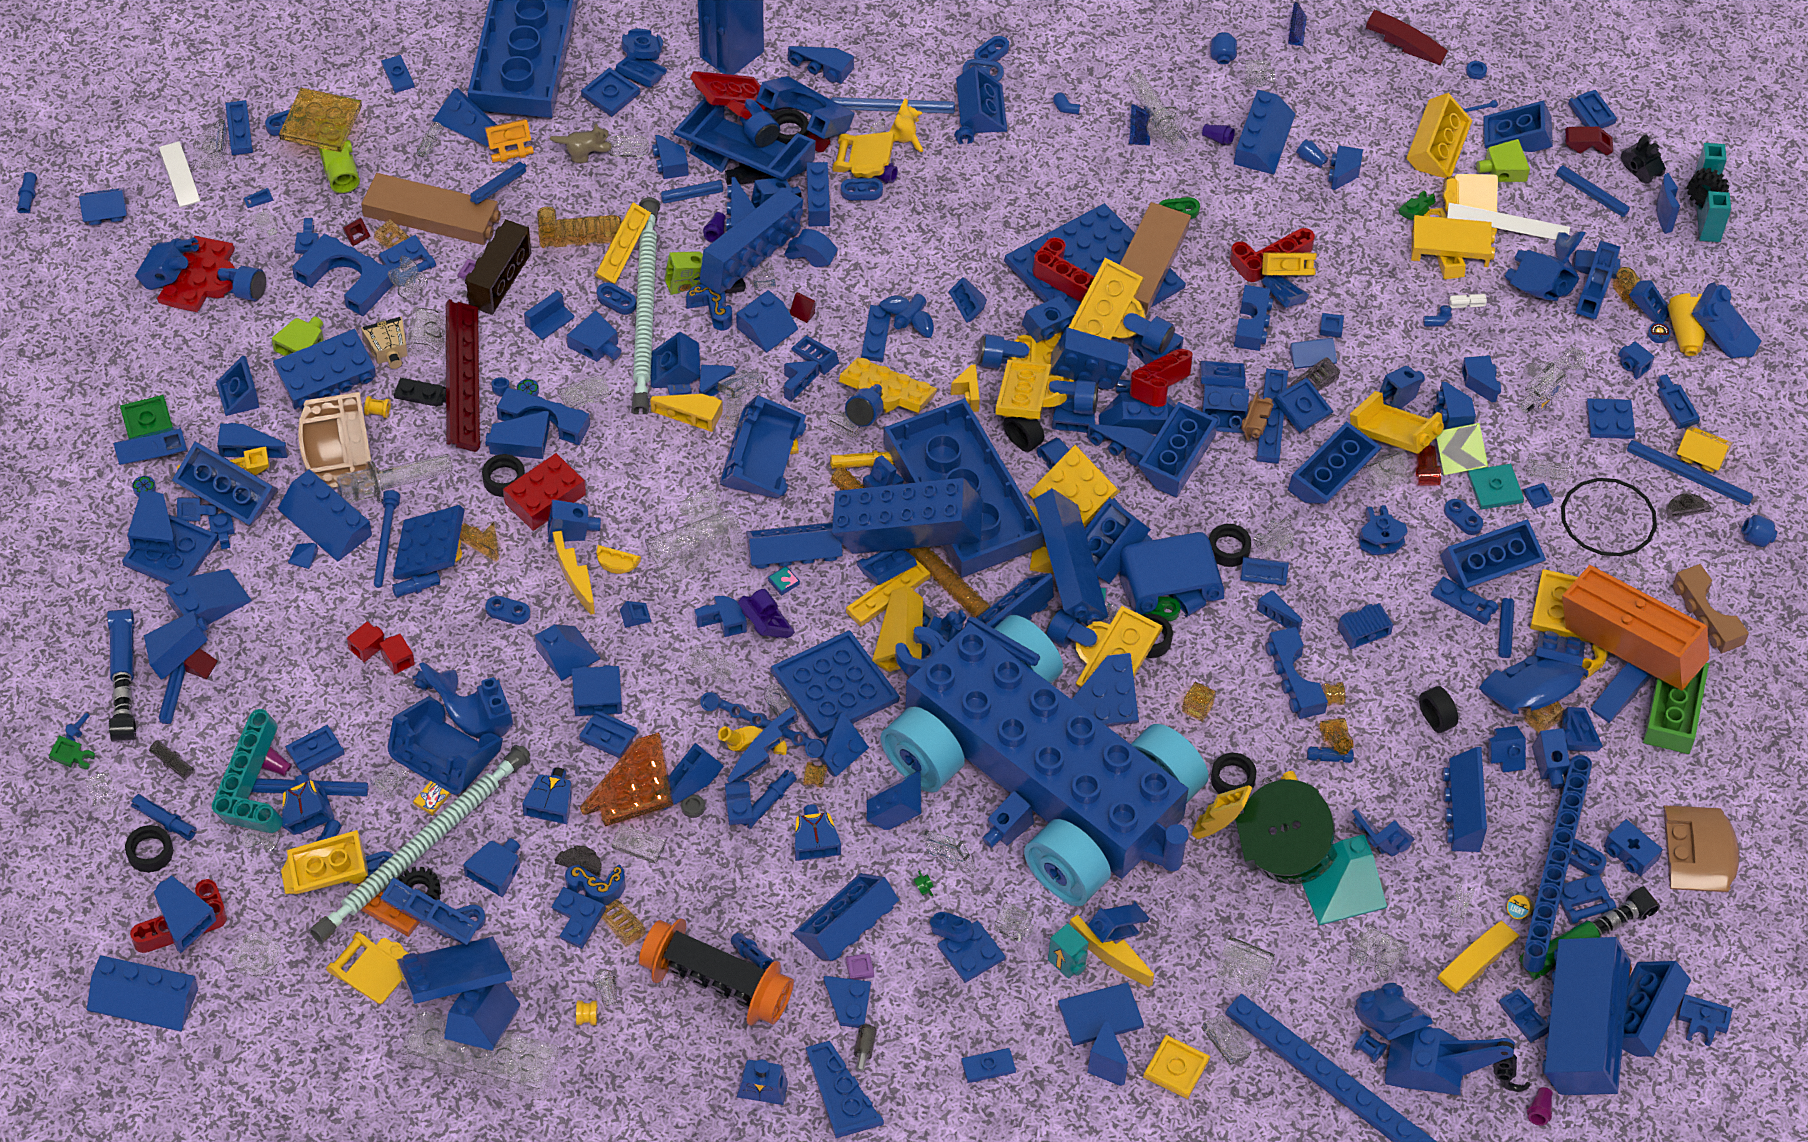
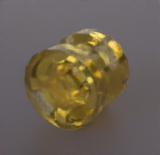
[1322,682,1346,706]
[804,762,827,788]

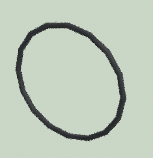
[1561,478,1657,556]

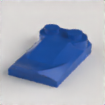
[1692,282,1762,359]
[1354,983,1433,1041]

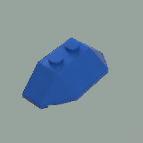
[1099,392,1176,435]

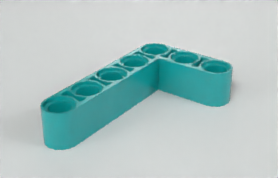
[212,709,283,833]

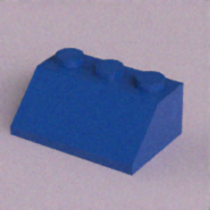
[956,65,1007,133]
[1085,497,1151,584]

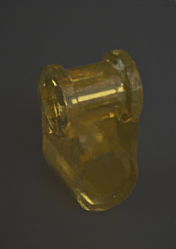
[1613,267,1649,310]

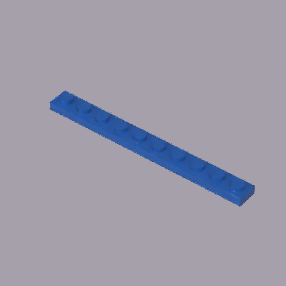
[1225,993,1437,1142]

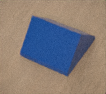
[216,355,260,416]
[1087,1021,1128,1086]

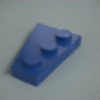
[432,88,497,147]

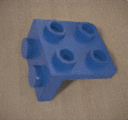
[1352,808,1415,857]

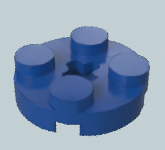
[621,28,663,60]

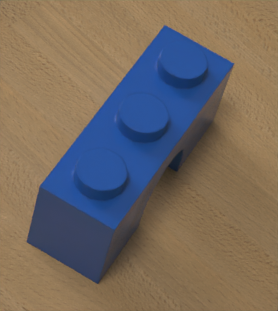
[807,162,830,227]
[1234,285,1273,351]

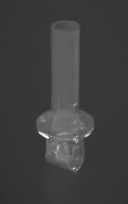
[1128,72,1189,153]
[337,454,453,504]

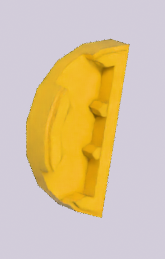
[596,545,641,574]

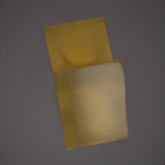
[460,522,499,562]

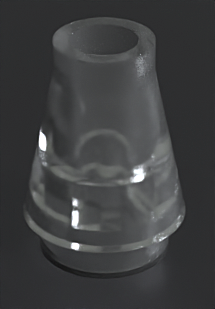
[592,970,618,1009]

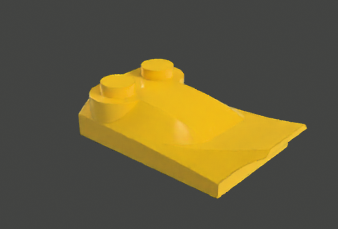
[281,830,368,894]

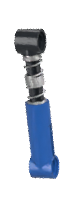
[107,609,136,742]

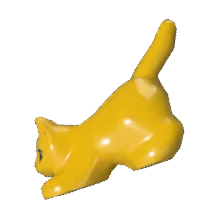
[889,98,923,152]

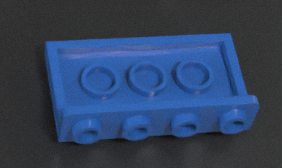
[273,328,376,410]

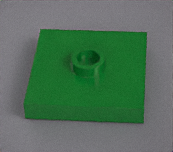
[120,395,173,438]

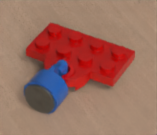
[690,71,780,147]
[157,236,266,313]

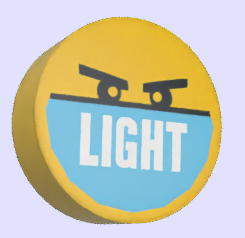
[1507,895,1533,919]

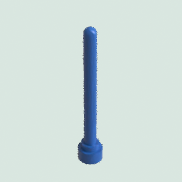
[374,490,401,588]

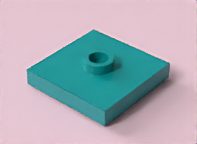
[1467,464,1524,510]

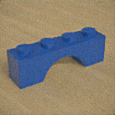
[496,387,590,446]
[1266,627,1328,719]

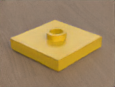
[1143,1035,1211,1099]

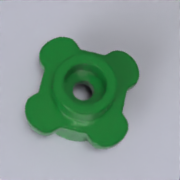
[914,870,934,896]

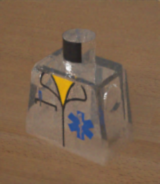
[1519,362,1567,414]

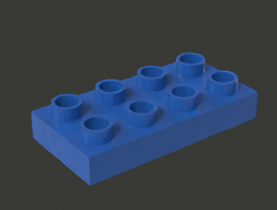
[467,0,578,118]
[883,398,1044,578]

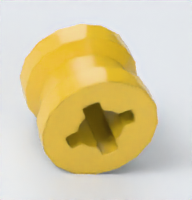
[576,1000,598,1026]

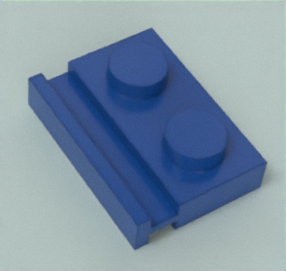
[615,57,667,88]
[1568,89,1617,128]
[579,710,638,759]
[285,724,345,774]

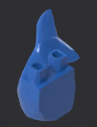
[1505,231,1586,301]
[419,662,513,739]

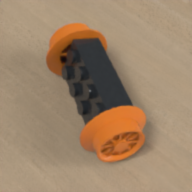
[639,918,794,1026]

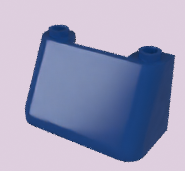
[720,395,806,499]
[1120,532,1224,614]
[388,696,503,795]

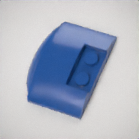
[1479,649,1589,714]

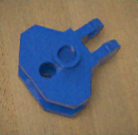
[1359,505,1408,555]

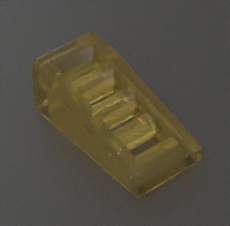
[374,219,409,249]
[601,899,646,947]

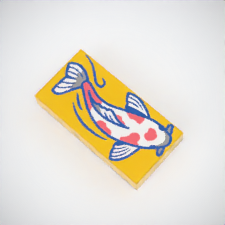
[413,781,451,816]

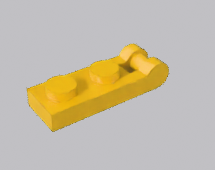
[1262,252,1317,275]

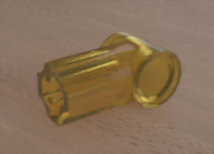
[1320,718,1354,755]

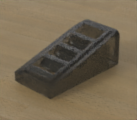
[1291,357,1340,391]

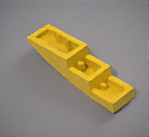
[553,531,595,615]
[1191,785,1252,839]
[1069,914,1154,987]
[1437,920,1520,994]

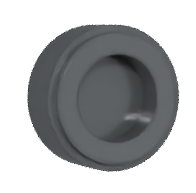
[681,794,705,818]

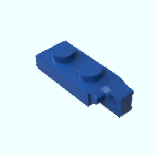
[1657,374,1700,429]

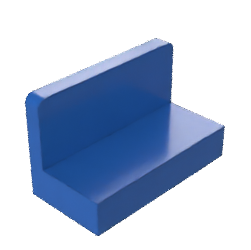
[524,290,575,340]

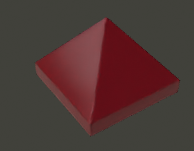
[342,217,371,246]

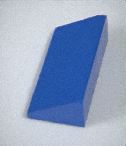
[1289,338,1337,369]

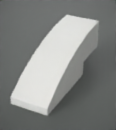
[159,141,200,208]

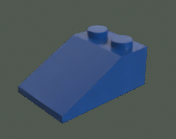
[1484,100,1553,152]
[165,569,252,625]

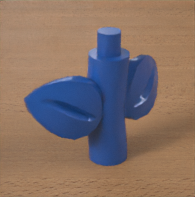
[879,294,934,338]

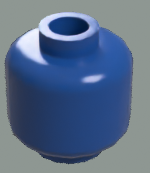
[1210,32,1237,64]
[1741,515,1777,547]

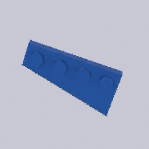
[806,1041,884,1138]

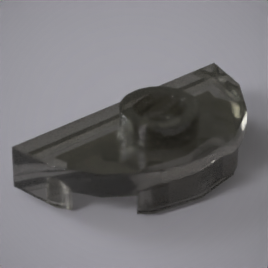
[1666,493,1711,519]
[555,845,602,877]

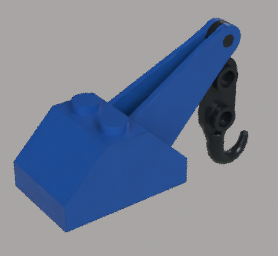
[1385,1027,1530,1095]

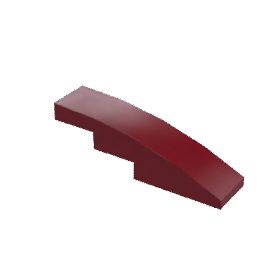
[1366,9,1448,66]

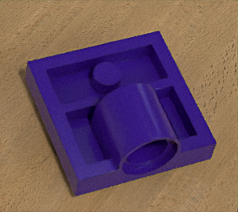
[737,589,795,638]

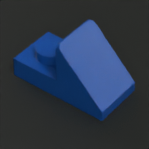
[783,361,819,402]

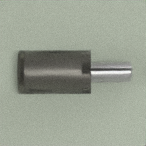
[854,1024,877,1072]

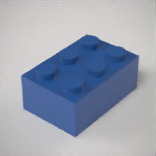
[1051,327,1129,389]

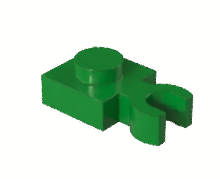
[1398,191,1436,220]
[49,735,95,770]

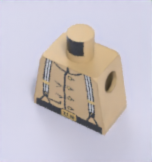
[361,316,408,369]

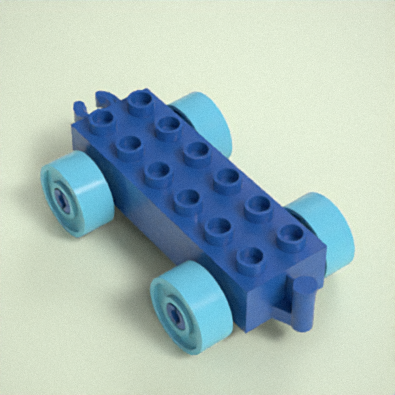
[880,615,1209,906]

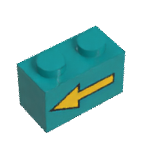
[1048,923,1089,979]

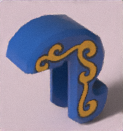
[686,284,733,331]
[565,864,626,906]

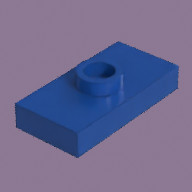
[381,55,415,93]
[1240,557,1289,585]
[961,1048,1016,1083]

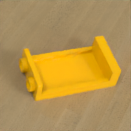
[1411,215,1495,267]
[1350,391,1444,454]

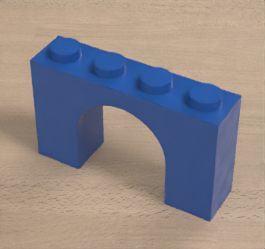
[756,76,855,139]
[292,233,395,317]

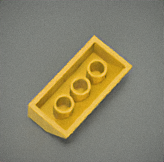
[1406,92,1473,179]

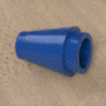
[1296,139,1329,168]

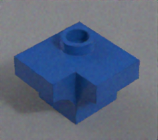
[1488,726,1526,773]

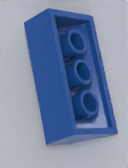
[1234,89,1296,175]
[1138,402,1218,498]
[1288,421,1382,504]
[172,441,278,526]
[277,469,372,562]
[1440,519,1546,589]
[746,522,843,568]
[964,573,1054,628]
[1443,747,1487,852]
[792,873,899,961]
[87,955,198,1032]
[1622,961,1691,1057]
[444,982,520,1051]

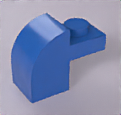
[784,229,838,268]
[863,455,904,488]
[694,596,747,637]
[724,781,753,825]

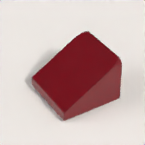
[807,130,831,153]
[789,292,815,323]
[184,648,218,680]

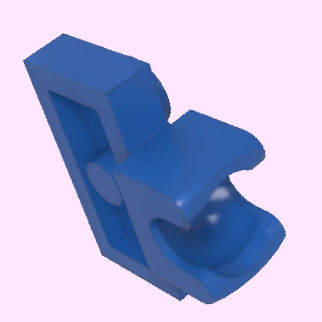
[1678,994,1733,1046]

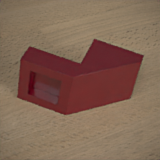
[1565,126,1613,155]

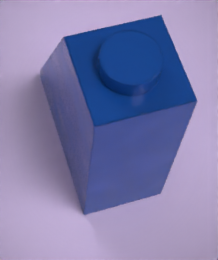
[485,411,550,459]
[127,491,177,554]
[144,611,209,680]
[154,875,216,954]

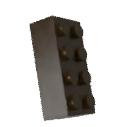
[465,219,532,315]

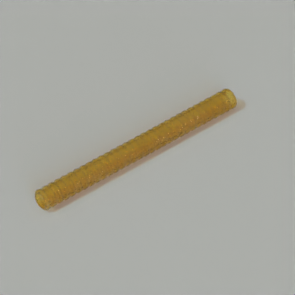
[831,467,991,617]

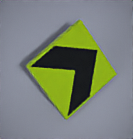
[1436,423,1488,475]

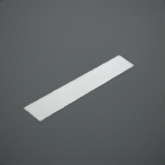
[1447,203,1570,240]

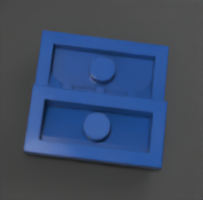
[1656,173,1680,234]

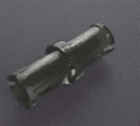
[149,740,194,780]

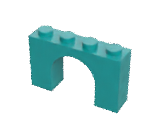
[1694,143,1731,242]

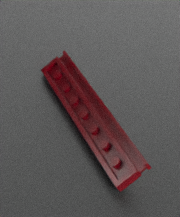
[446,299,480,452]

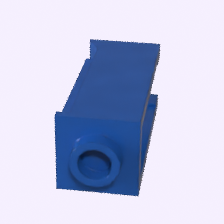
[1088,901,1150,943]

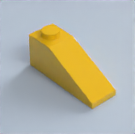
[650,394,723,432]

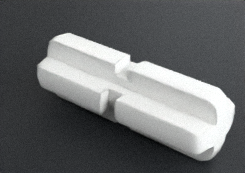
[1449,294,1487,308]

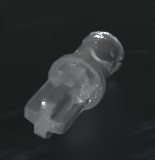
[416,122,444,158]

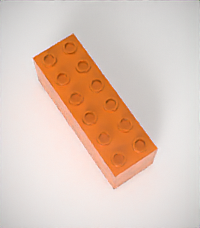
[1562,564,1709,691]

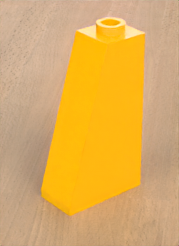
[872,586,923,672]

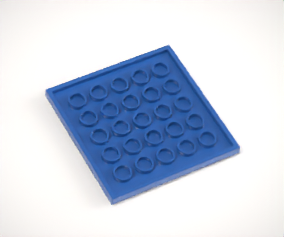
[1004,203,1186,313]

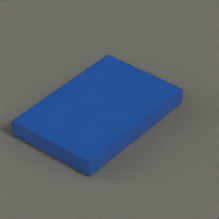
[1058,982,1144,1046]

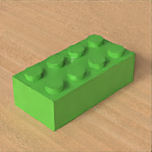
[1643,663,1709,754]

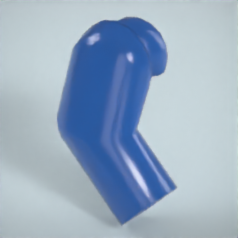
[1053,92,1080,115]
[1423,305,1452,327]

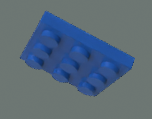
[393,505,465,580]
[122,514,219,585]

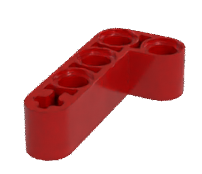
[1230,228,1315,282]
[1032,237,1095,303]
[1130,349,1193,407]
[130,879,227,953]

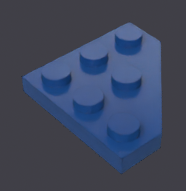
[1072,653,1139,726]

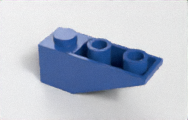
[788,46,854,84]
[726,177,756,231]
[1087,424,1155,466]
[113,425,187,465]

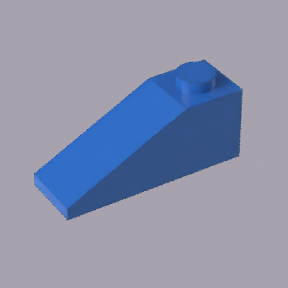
[217,423,288,458]
[651,743,724,810]

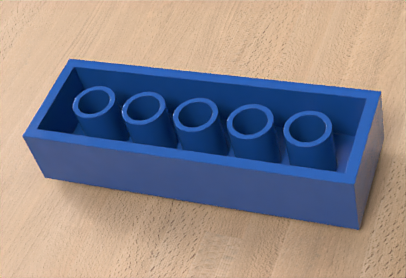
[700,187,803,294]

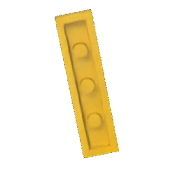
[594,202,651,284]
[846,559,930,627]

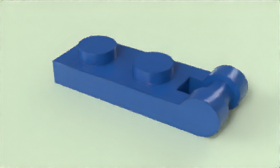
[1431,577,1499,625]

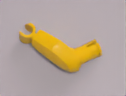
[718,726,787,755]

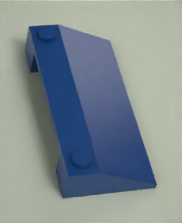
[673,97,816,180]

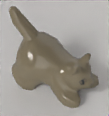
[550,124,612,164]

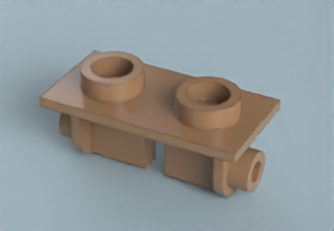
[1242,392,1274,441]

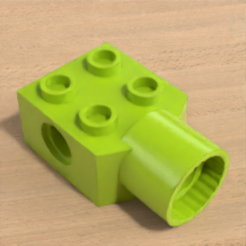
[314,117,360,193]

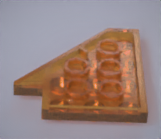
[580,732,674,827]

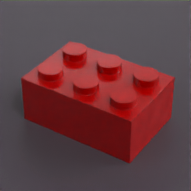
[503,453,586,531]

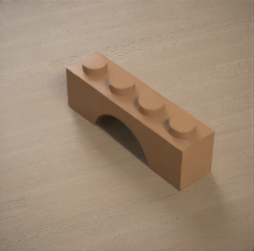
[1673,563,1749,654]

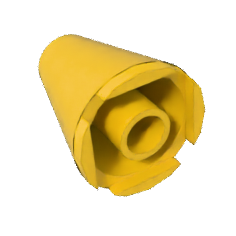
[1667,293,1706,356]

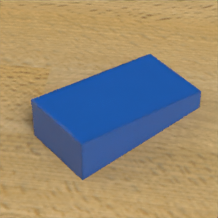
[244,188,274,208]

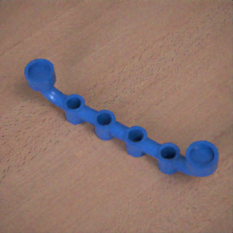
[700,692,826,758]

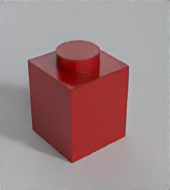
[347,621,385,663]
[379,634,415,675]

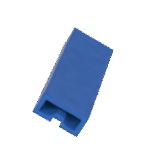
[1034,488,1109,626]

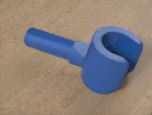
[65,713,90,741]

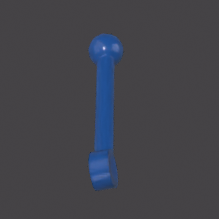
[1462,100,1498,112]

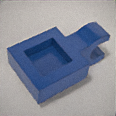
[294,218,319,254]
[177,497,218,521]
[208,512,235,550]

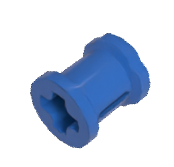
[1354,1030,1388,1063]

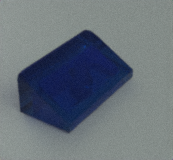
[1288,2,1307,46]
[1129,104,1151,146]

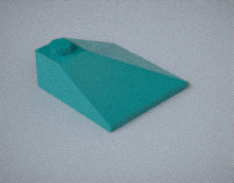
[1302,834,1387,926]

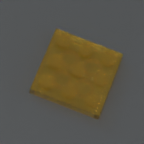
[279,88,362,152]

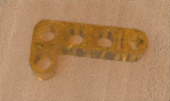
[537,206,622,248]

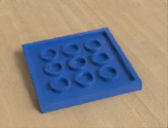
[770,630,900,739]
[397,936,513,1004]

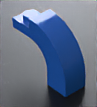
[1575,240,1621,319]

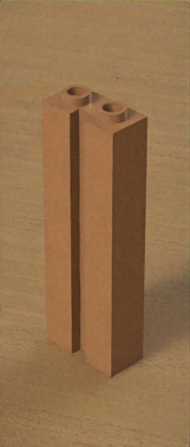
[361,173,501,245]
[1120,202,1191,316]

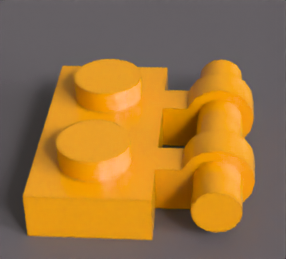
[485,118,534,163]

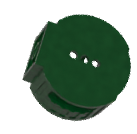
[1235,779,1337,884]

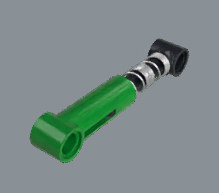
[1519,886,1660,980]

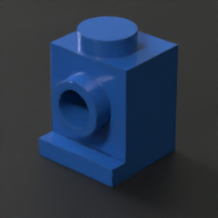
[1618,341,1655,380]

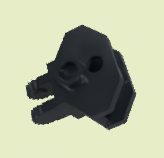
[1620,134,1666,183]

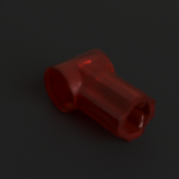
[1415,443,1441,486]

